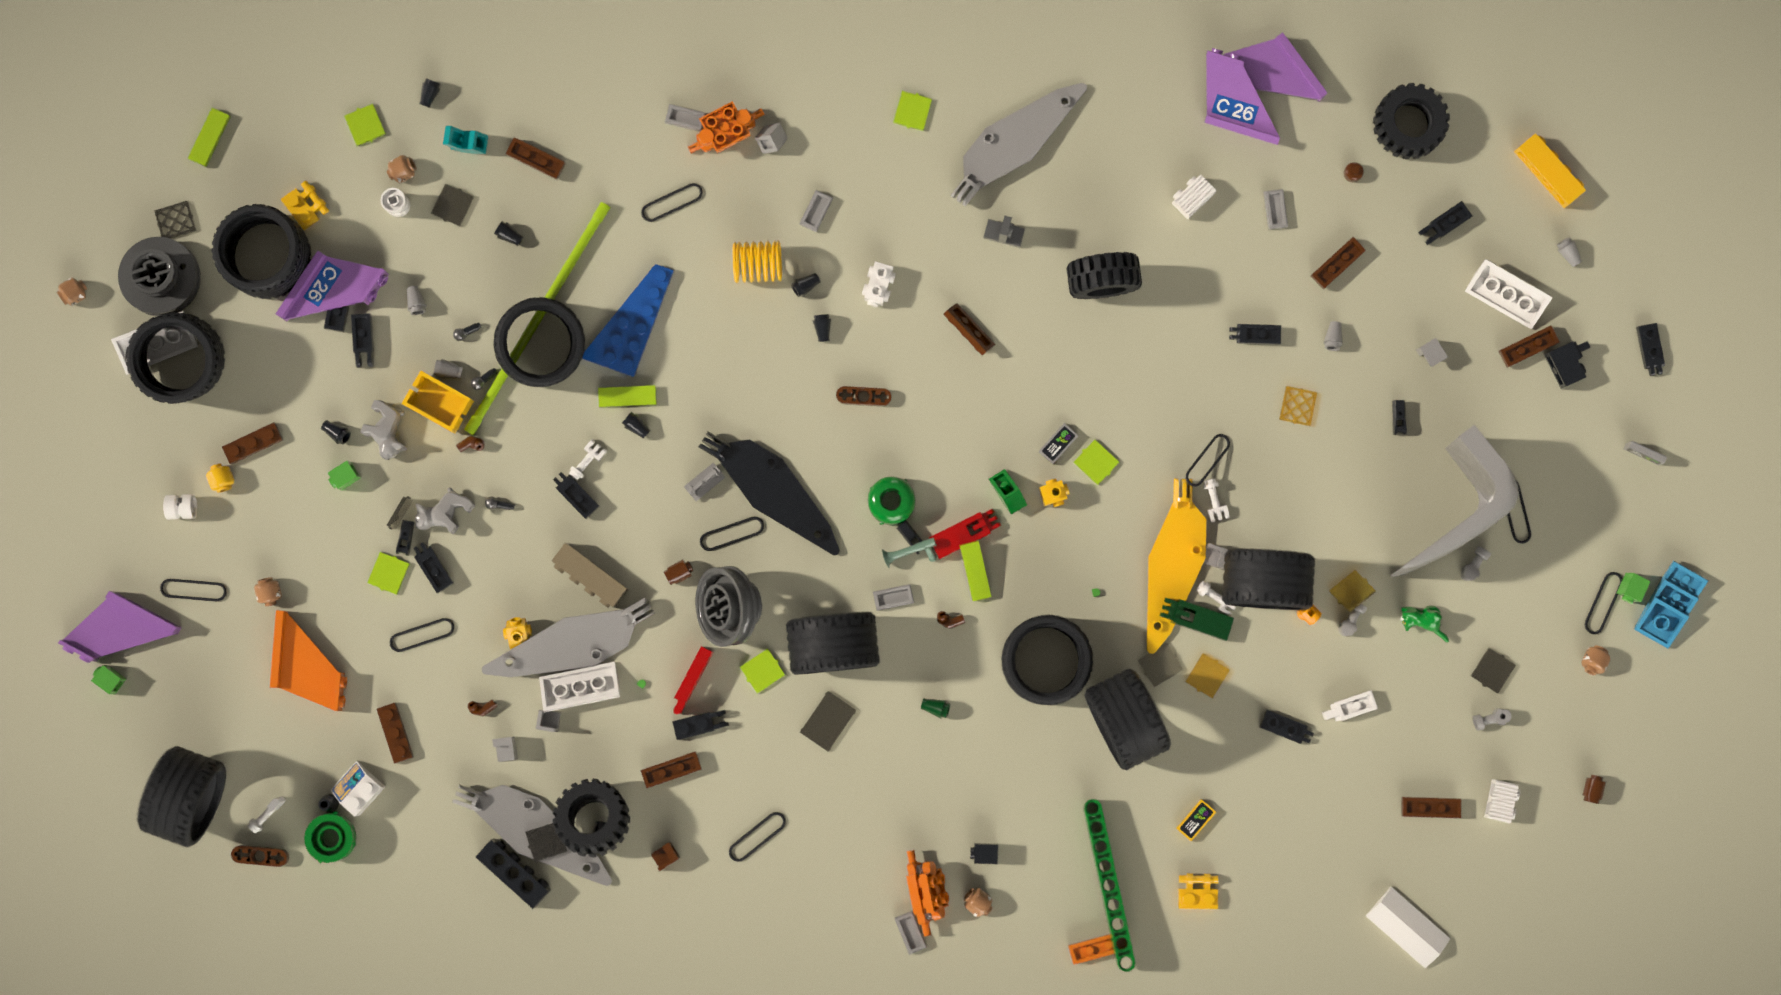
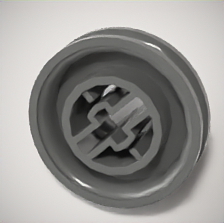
[118,237,201,316]
[695,566,762,647]

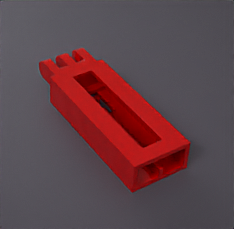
[929,509,1002,560]
[673,646,714,714]

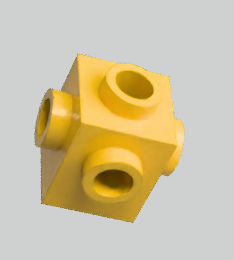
[1039,478,1070,507]
[503,617,532,649]

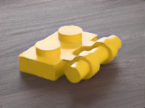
[281,180,329,231]
[1178,873,1218,909]

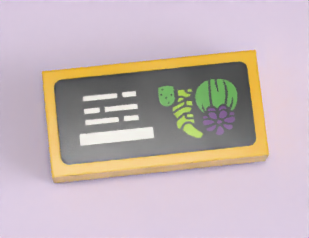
[1176,799,1216,841]

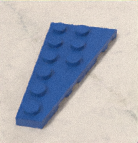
[582,264,674,378]

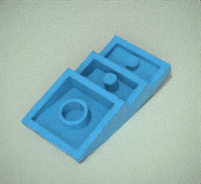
[1634,560,1708,649]

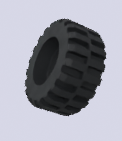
[1373,83,1450,160]
[1066,252,1142,299]
[552,779,630,857]

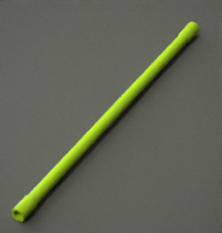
[464,202,611,435]

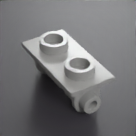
[684,463,725,501]

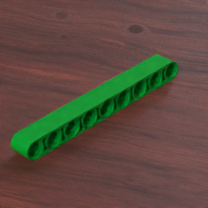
[1083,799,1135,972]

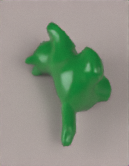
[1400,606,1449,643]

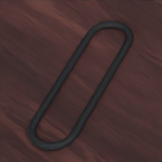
[641,183,703,222]
[1186,434,1230,487]
[1507,481,1531,544]
[700,516,764,551]
[1584,572,1623,634]
[160,579,227,602]
[390,618,454,652]
[729,812,786,862]

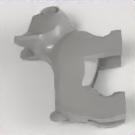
[361,400,407,460]
[415,487,475,535]

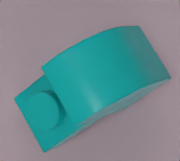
[443,126,488,154]

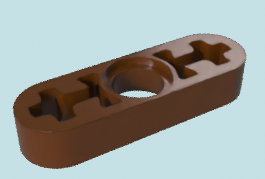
[836,386,892,407]
[231,845,289,867]

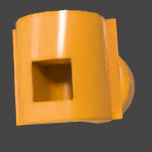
[1297,605,1322,625]

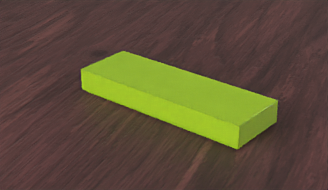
[188,108,231,167]
[598,385,657,408]
[959,541,992,601]

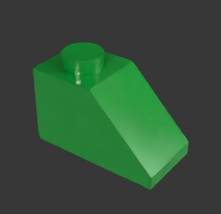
[989,469,1027,515]

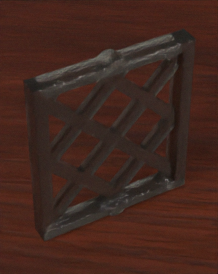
[154,201,197,239]

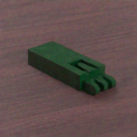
[1159,598,1234,641]

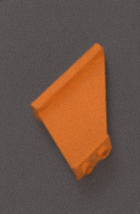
[270,610,347,711]

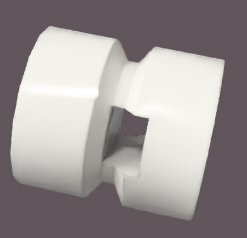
[380,188,410,217]
[163,494,197,520]

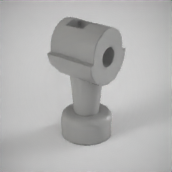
[1461,546,1491,581]
[1339,601,1367,636]
[1472,708,1512,731]

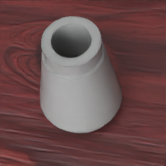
[1557,237,1582,267]
[407,286,427,316]
[1323,321,1343,351]
[434,359,463,378]

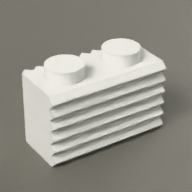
[1172,175,1217,220]
[1484,779,1520,823]

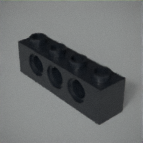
[476,839,551,909]

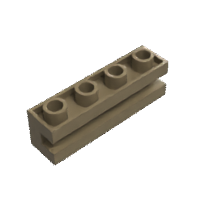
[552,543,629,608]

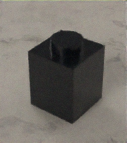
[970,843,998,864]

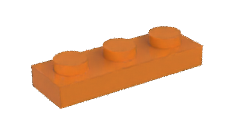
[1068,934,1127,965]

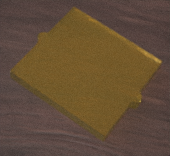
[1329,570,1376,613]
[1185,653,1230,699]

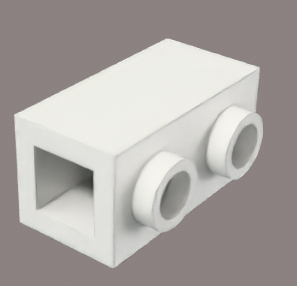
[862,261,896,307]

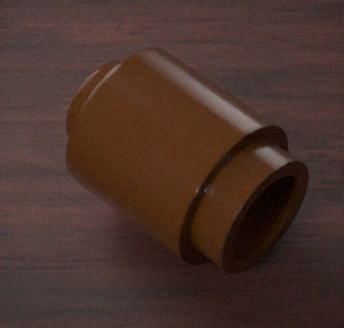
[664,559,694,585]
[1582,775,1606,804]

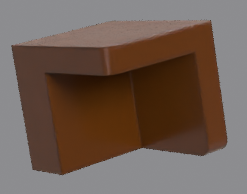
[651,842,680,872]

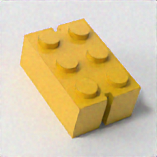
[401,370,474,434]

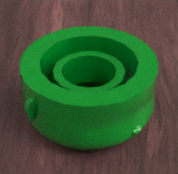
[867,476,916,525]
[304,812,356,864]

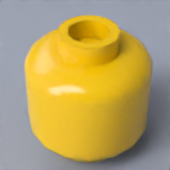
[206,463,235,493]

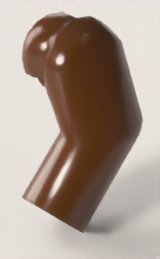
[456,436,485,453]
[937,611,965,629]
[467,699,498,717]

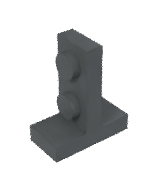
[983,216,1025,248]

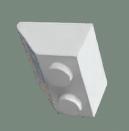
[331,761,386,817]

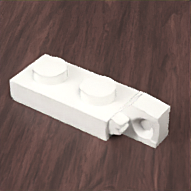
[1322,690,1378,721]

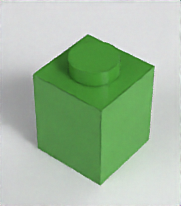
[328,461,361,490]
[1616,573,1651,604]
[91,665,126,695]

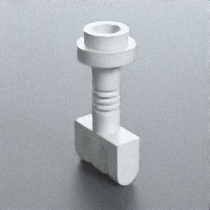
[569,439,607,481]
[1203,478,1230,523]
[1197,581,1236,616]
[248,796,285,833]

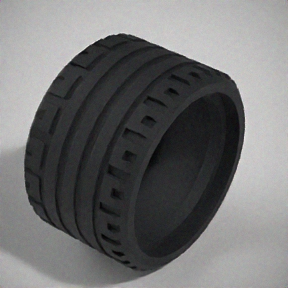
[212,204,311,299]
[493,297,585,387]
[126,313,225,404]
[1222,549,1315,610]
[786,612,880,675]
[1001,615,1093,705]
[1085,668,1171,770]
[137,746,226,848]

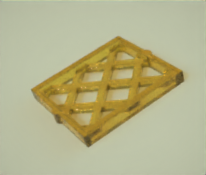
[1279,386,1317,426]

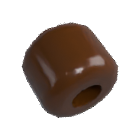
[1344,162,1364,183]

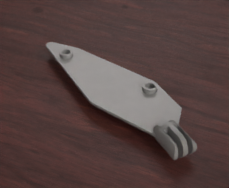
[950,83,1087,207]
[482,598,655,677]
[452,784,612,886]

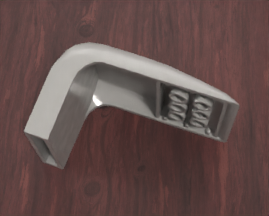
[1390,425,1518,577]

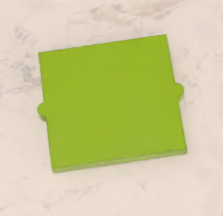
[893,91,932,131]
[344,104,386,146]
[1073,440,1119,485]
[367,552,410,595]
[740,648,785,694]

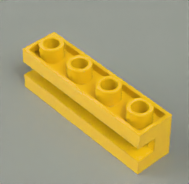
[1514,133,1586,208]

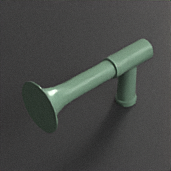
[882,537,937,568]

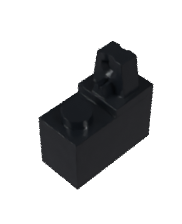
[1544,341,1591,389]

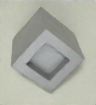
[755,123,787,154]
[1416,338,1448,367]
[1204,543,1228,570]
[536,710,561,732]
[492,736,518,762]

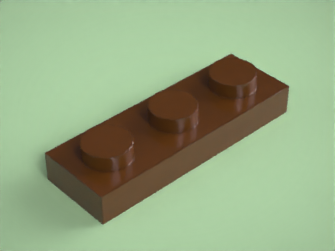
[506,137,566,180]
[1311,237,1366,290]
[943,303,996,356]
[1498,325,1560,368]
[222,422,283,465]
[377,702,414,764]
[641,751,702,788]
[1401,797,1461,818]

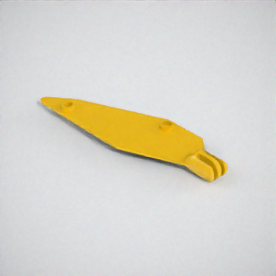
[1147,478,1206,654]

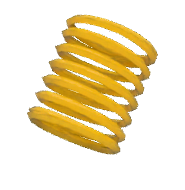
[733,240,782,284]

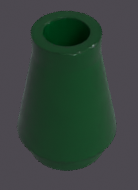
[921,698,950,719]

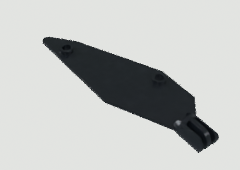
[698,431,840,556]

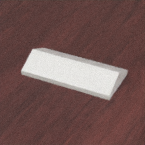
[1465,259,1553,330]
[111,311,198,375]
[539,662,620,713]
[1366,887,1450,968]

